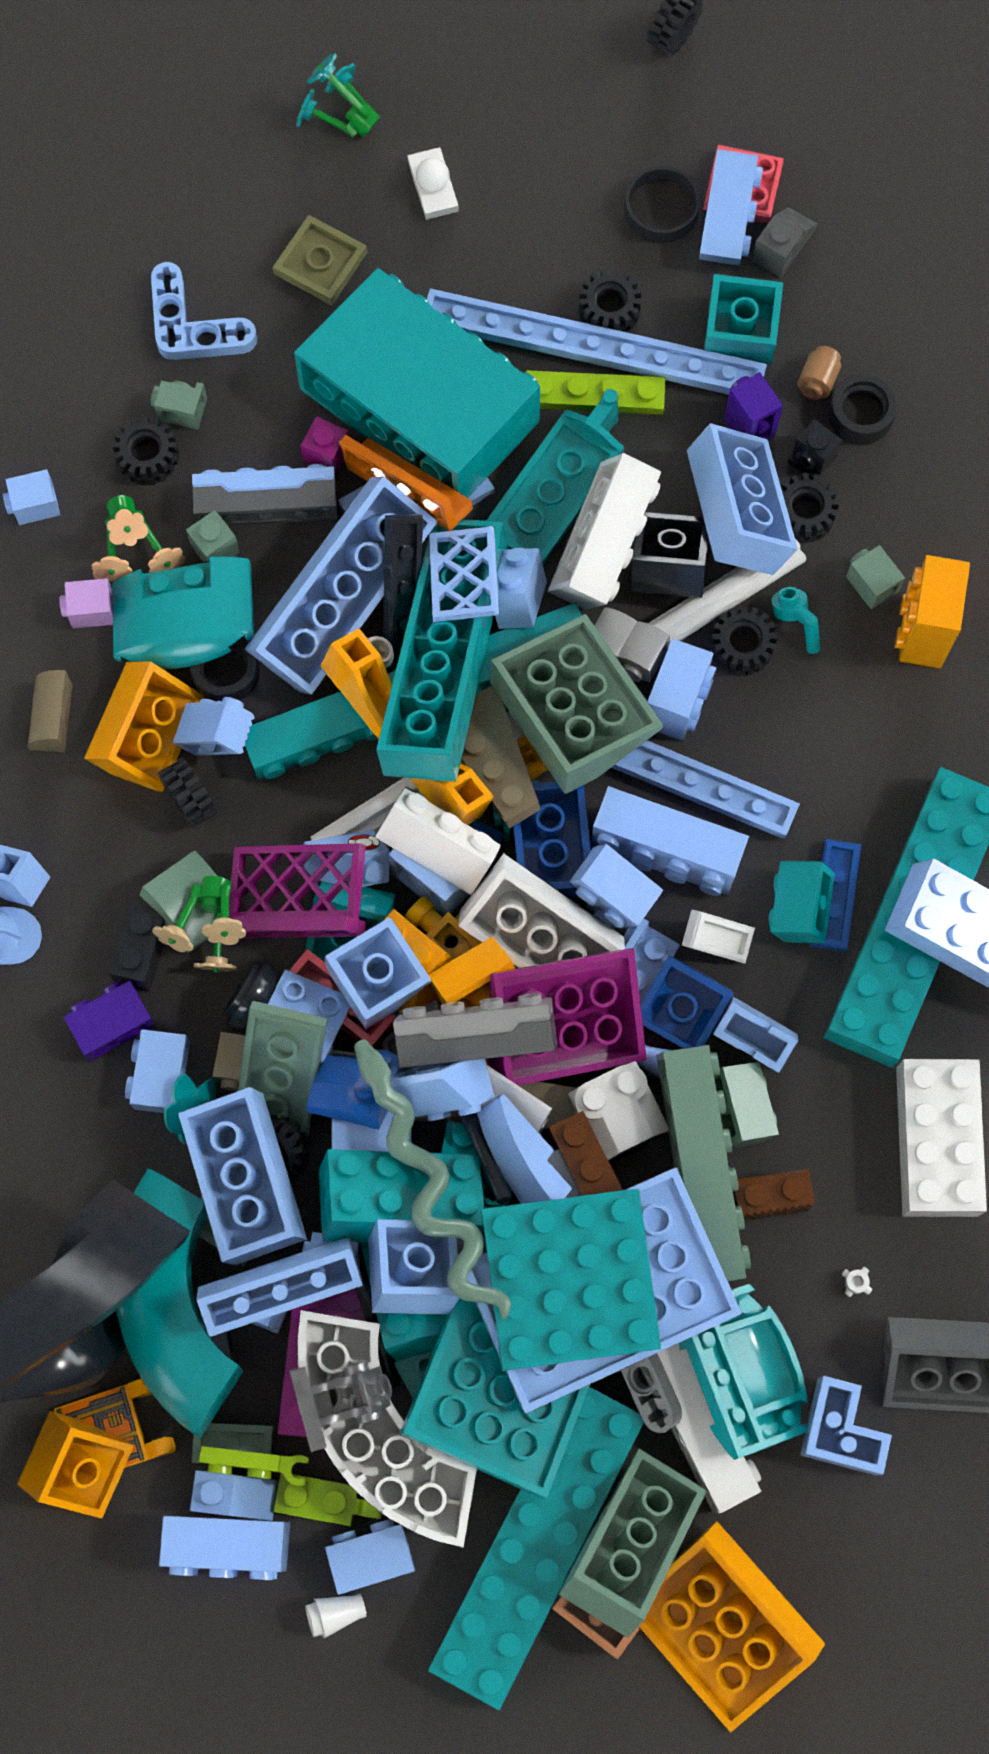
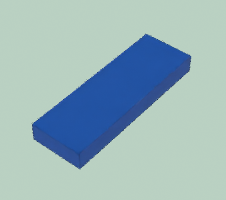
[809,838,861,952]

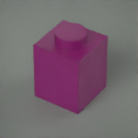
[300,416,349,476]

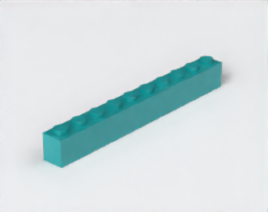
[244,603,582,779]

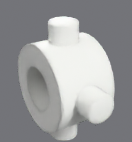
[842,1267,872,1297]

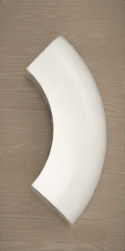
[298,1311,476,1547]

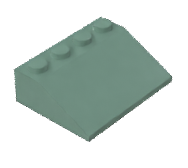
[490,614,663,794]

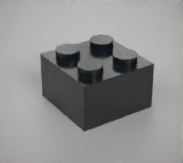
[631,512,709,598]

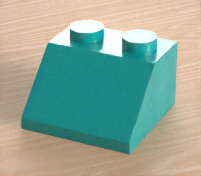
[305,881,396,962]

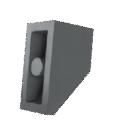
[752,207,817,278]

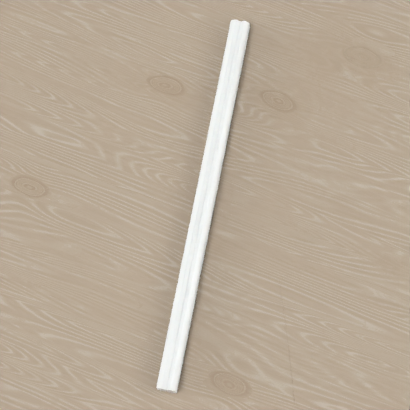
[310,539,806,840]

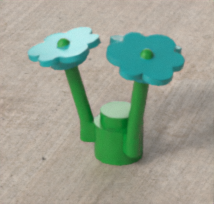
[296,53,381,138]

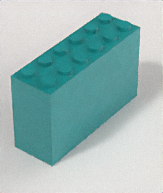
[294,268,541,498]

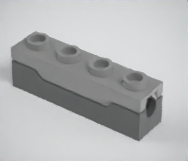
[393,993,557,1068]

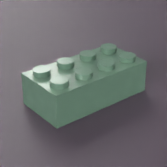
[559,1449,707,1638]

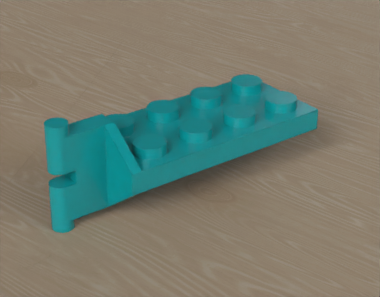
[486,389,624,565]

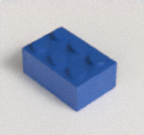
[512,782,591,899]

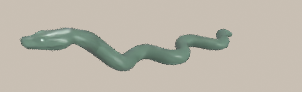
[354,1039,511,1319]

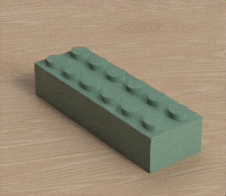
[656,1045,751,1281]

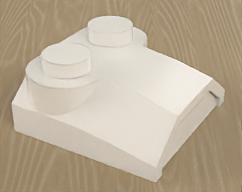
[567,1061,670,1160]

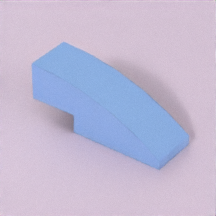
[477,1094,572,1204]

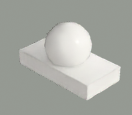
[408,147,458,220]
[682,910,755,963]

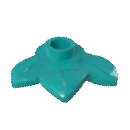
[164,1074,216,1145]

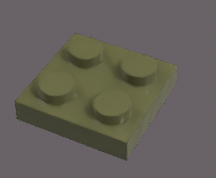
[273,215,368,306]

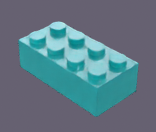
[318,1149,484,1242]

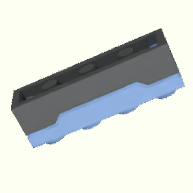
[192,464,338,526]

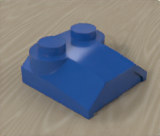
[641,955,735,1049]
[306,1050,406,1130]

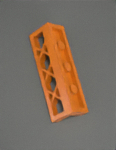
[339,435,473,531]

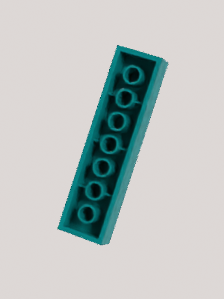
[376,519,508,782]
[823,767,989,1068]
[428,1387,644,1710]

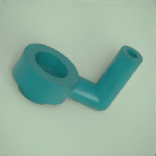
[771,587,821,654]

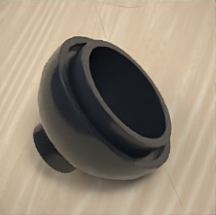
[223,961,280,1031]

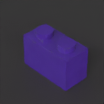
[724,372,783,440]
[63,981,156,1062]

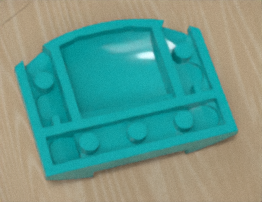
[112,556,254,669]
[679,1284,808,1460]

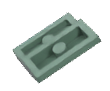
[140,850,217,953]

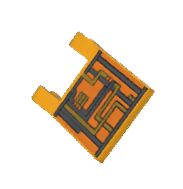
[54,1378,176,1468]

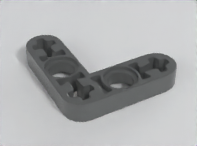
[621,1353,682,1433]

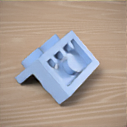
[623,919,680,1004]

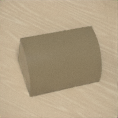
[27,670,73,753]

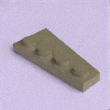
[461,685,541,828]

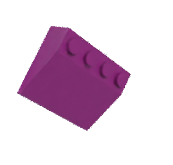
[488,948,647,1086]

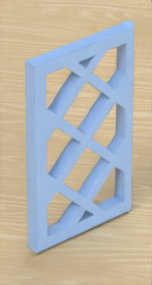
[429,526,499,622]

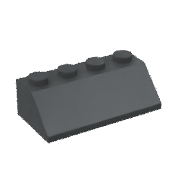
[882,1317,989,1413]

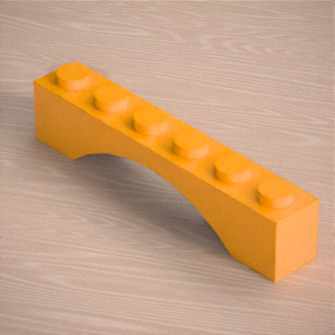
[321,628,494,825]

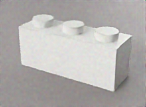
[375,788,501,895]

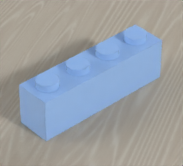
[197,1237,363,1337]

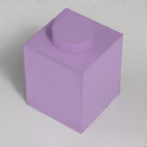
[60,578,113,629]

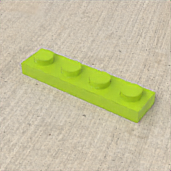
[527,370,665,415]

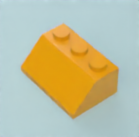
[84,662,204,792]

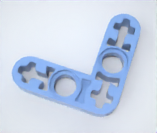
[151,262,257,360]

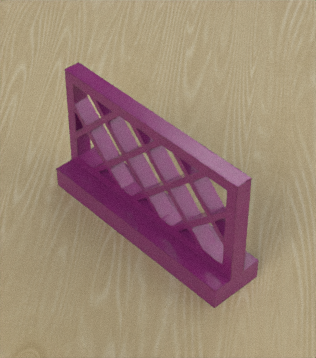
[229,843,366,938]

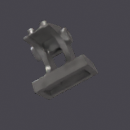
[290,1362,392,1452]

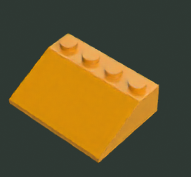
[639,1521,825,1732]

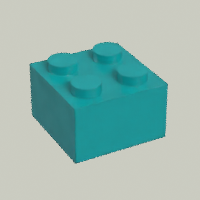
[704,274,783,365]

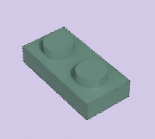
[192,1423,274,1463]

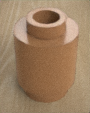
[797,346,841,400]

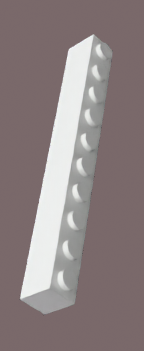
[547,1150,761,1514]

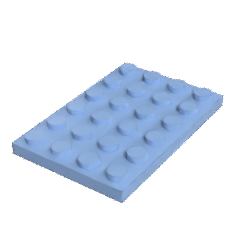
[467,1168,742,1414]

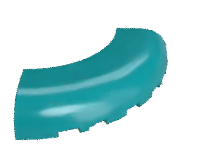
[116,1169,244,1439]

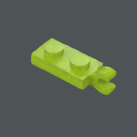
[199,1446,310,1486]
[273,1473,382,1526]

